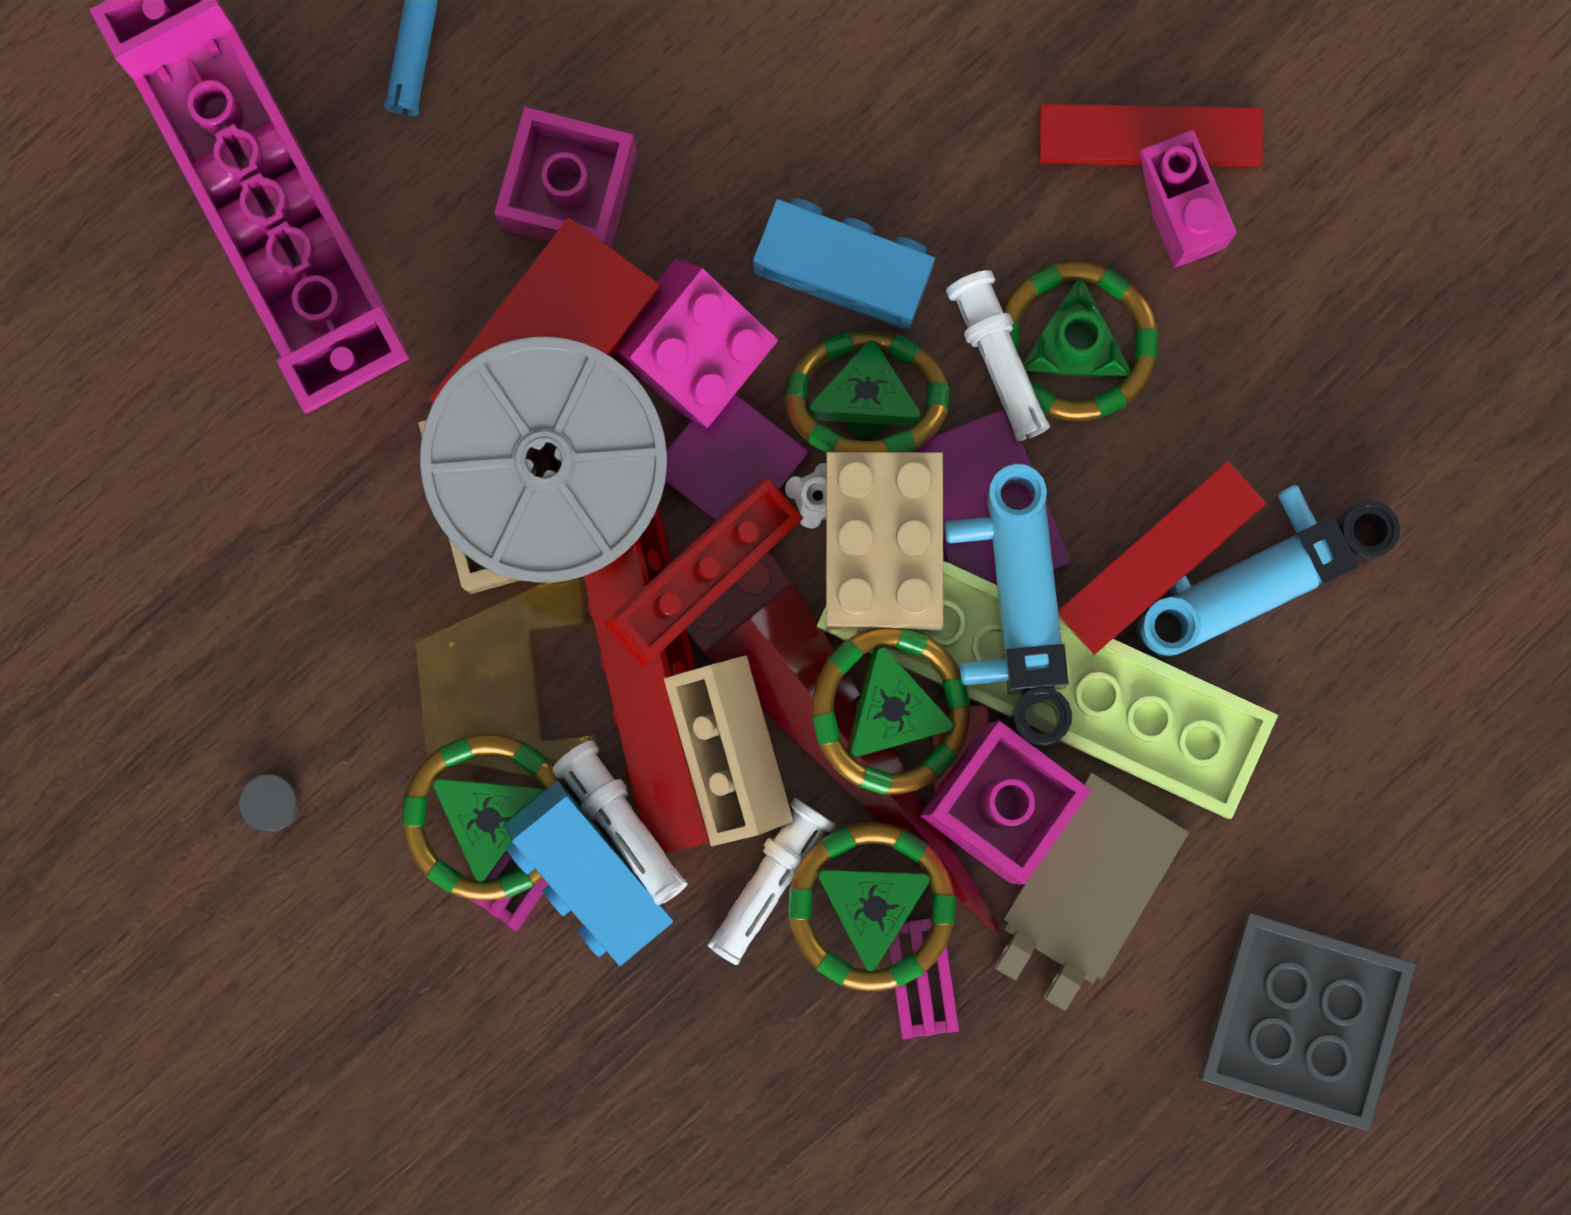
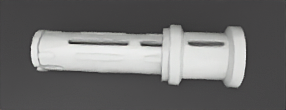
[946,270,1050,441]
[552,740,688,906]
[707,797,837,965]

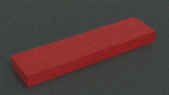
[1038,104,1263,167]
[1058,461,1267,656]
[604,476,803,666]

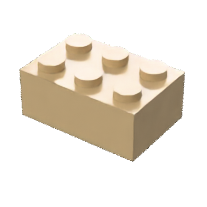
[826,452,943,632]

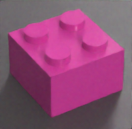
[494,106,638,249]
[613,258,778,428]
[919,721,1091,884]

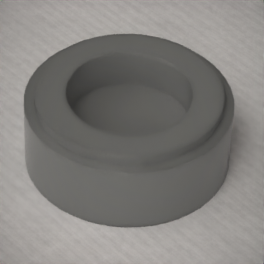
[239,775,300,832]

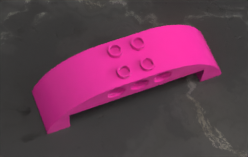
[89,0,410,414]

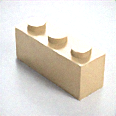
[664,655,793,846]

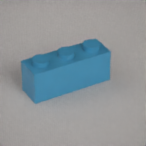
[753,198,935,331]
[504,781,673,966]

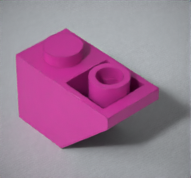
[1140,130,1237,269]

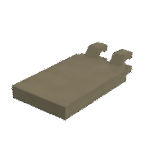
[993,773,1190,1011]

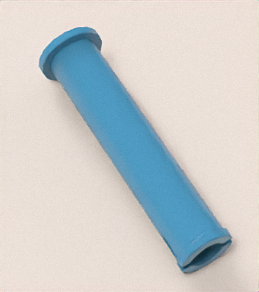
[383,0,438,116]

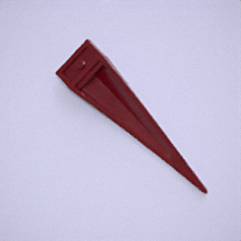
[687,552,998,931]

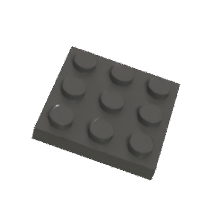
[1198,913,1416,1132]

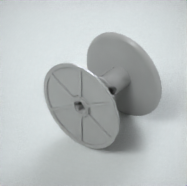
[420,337,667,582]

